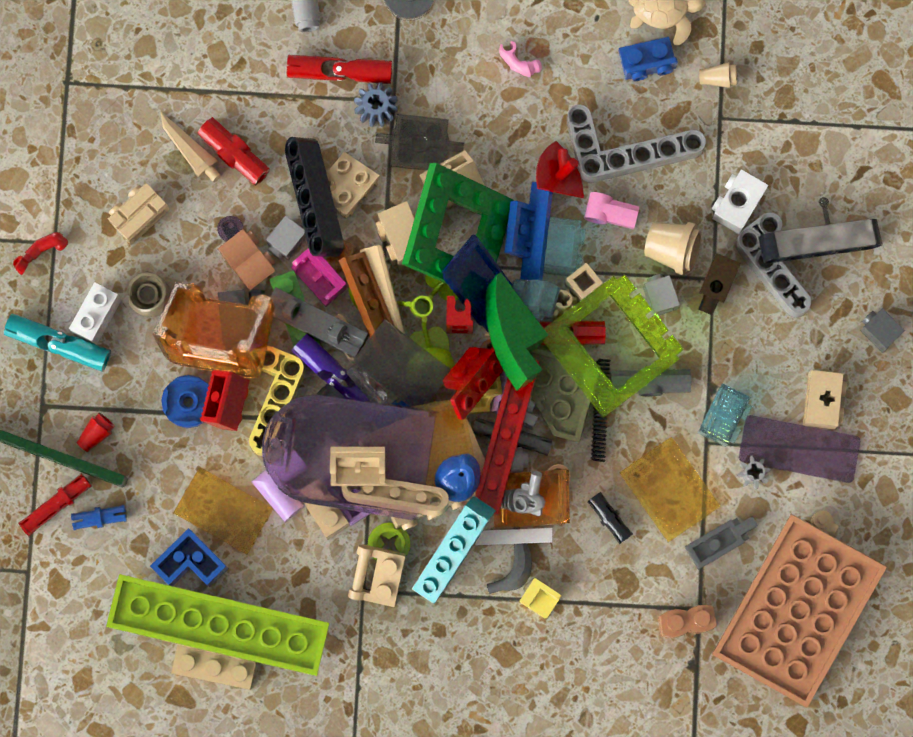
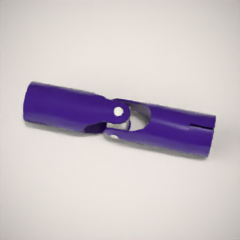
[291,334,385,422]

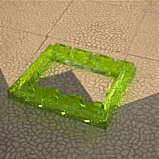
[543,274,684,418]

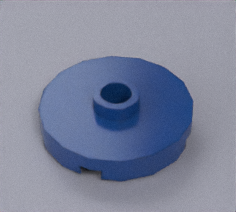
[161,375,209,429]

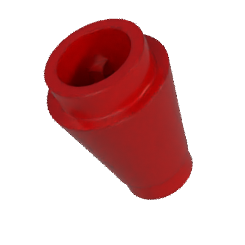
[76,413,115,452]

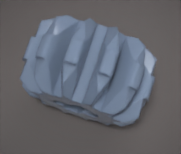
[354,83,398,127]

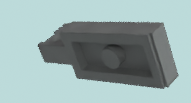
[685,516,758,570]

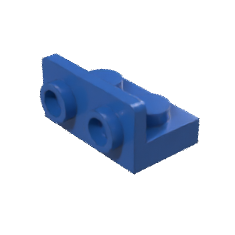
[618,37,678,81]

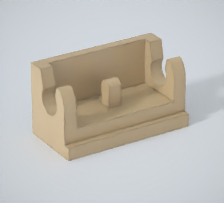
[330,447,386,486]

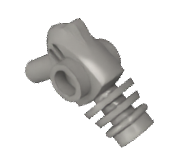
[501,471,546,516]

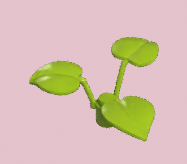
[348,257,469,358]

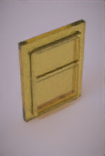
[619,437,720,543]

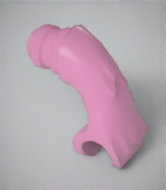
[499,41,542,77]

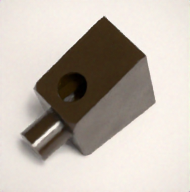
[698,253,741,316]

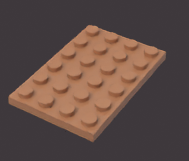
[712,514,887,708]

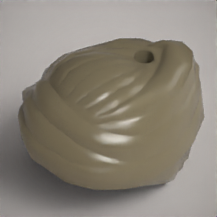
[127,271,174,317]

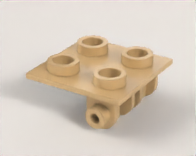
[327,152,381,218]

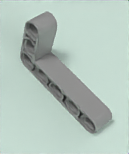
[567,104,706,183]

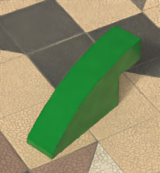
[486,272,548,391]

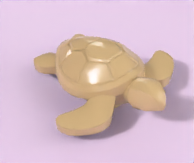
[628,0,706,46]

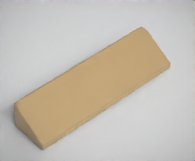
[360,245,408,348]

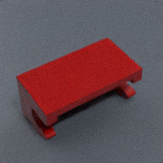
[446,296,473,334]

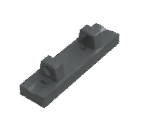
[263,287,369,359]

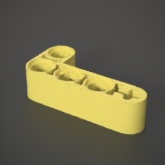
[249,346,305,456]

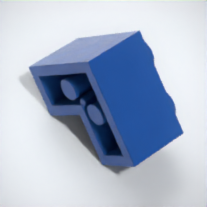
[150,528,229,587]

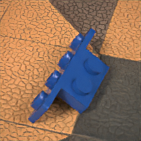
[504,182,553,285]

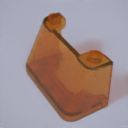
[153,282,275,378]

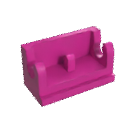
[291,248,347,307]

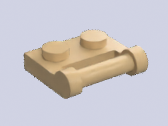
[348,544,406,607]

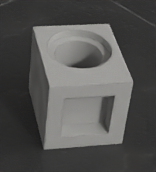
[266,215,306,260]
[643,274,680,317]

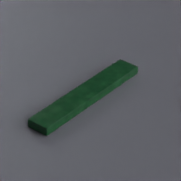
[0,430,128,488]

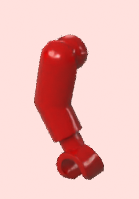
[13,232,68,275]

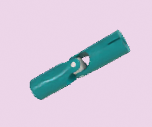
[4,313,111,372]

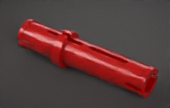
[18,473,92,536]

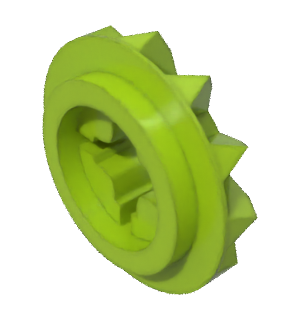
[368,523,410,561]

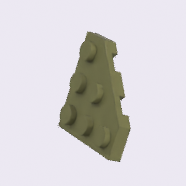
[529,348,601,443]

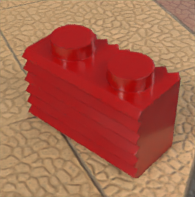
[200,370,250,431]

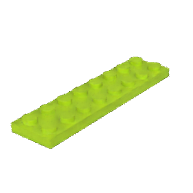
[106,574,330,676]

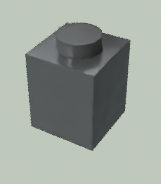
[860,308,905,353]

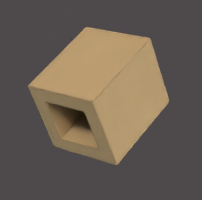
[565,263,603,305]

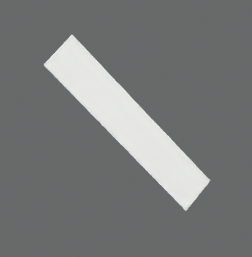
[475,528,552,545]

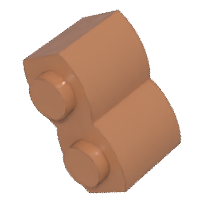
[217,229,276,290]
[658,605,717,638]

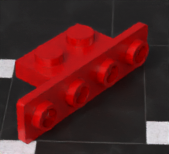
[442,347,504,420]

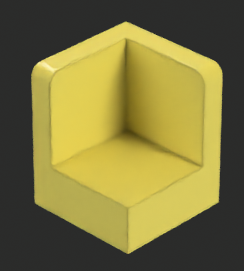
[520,578,562,619]

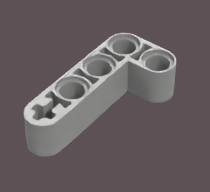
[735,212,811,318]

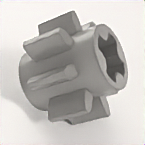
[737,456,771,490]

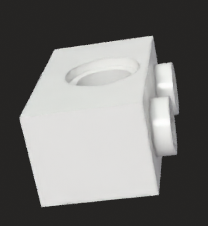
[712,169,768,234]
[69,282,122,345]

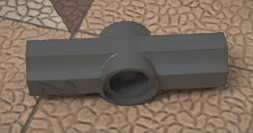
[610,367,691,397]

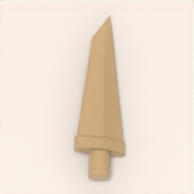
[161,112,221,182]

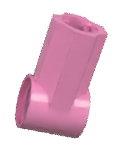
[584,192,639,230]

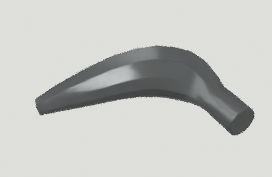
[487,526,532,594]

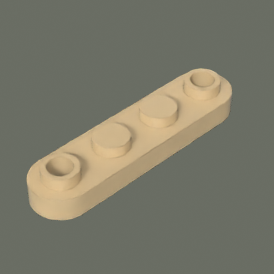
[342,479,449,516]

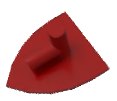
[536,141,584,198]

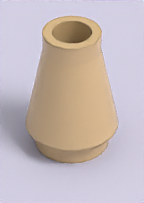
[699,62,737,88]

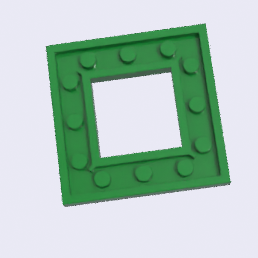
[402,163,514,299]

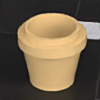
[644,222,702,275]

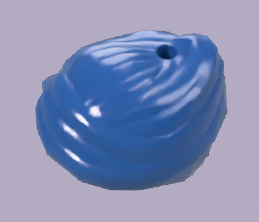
[435,453,481,502]

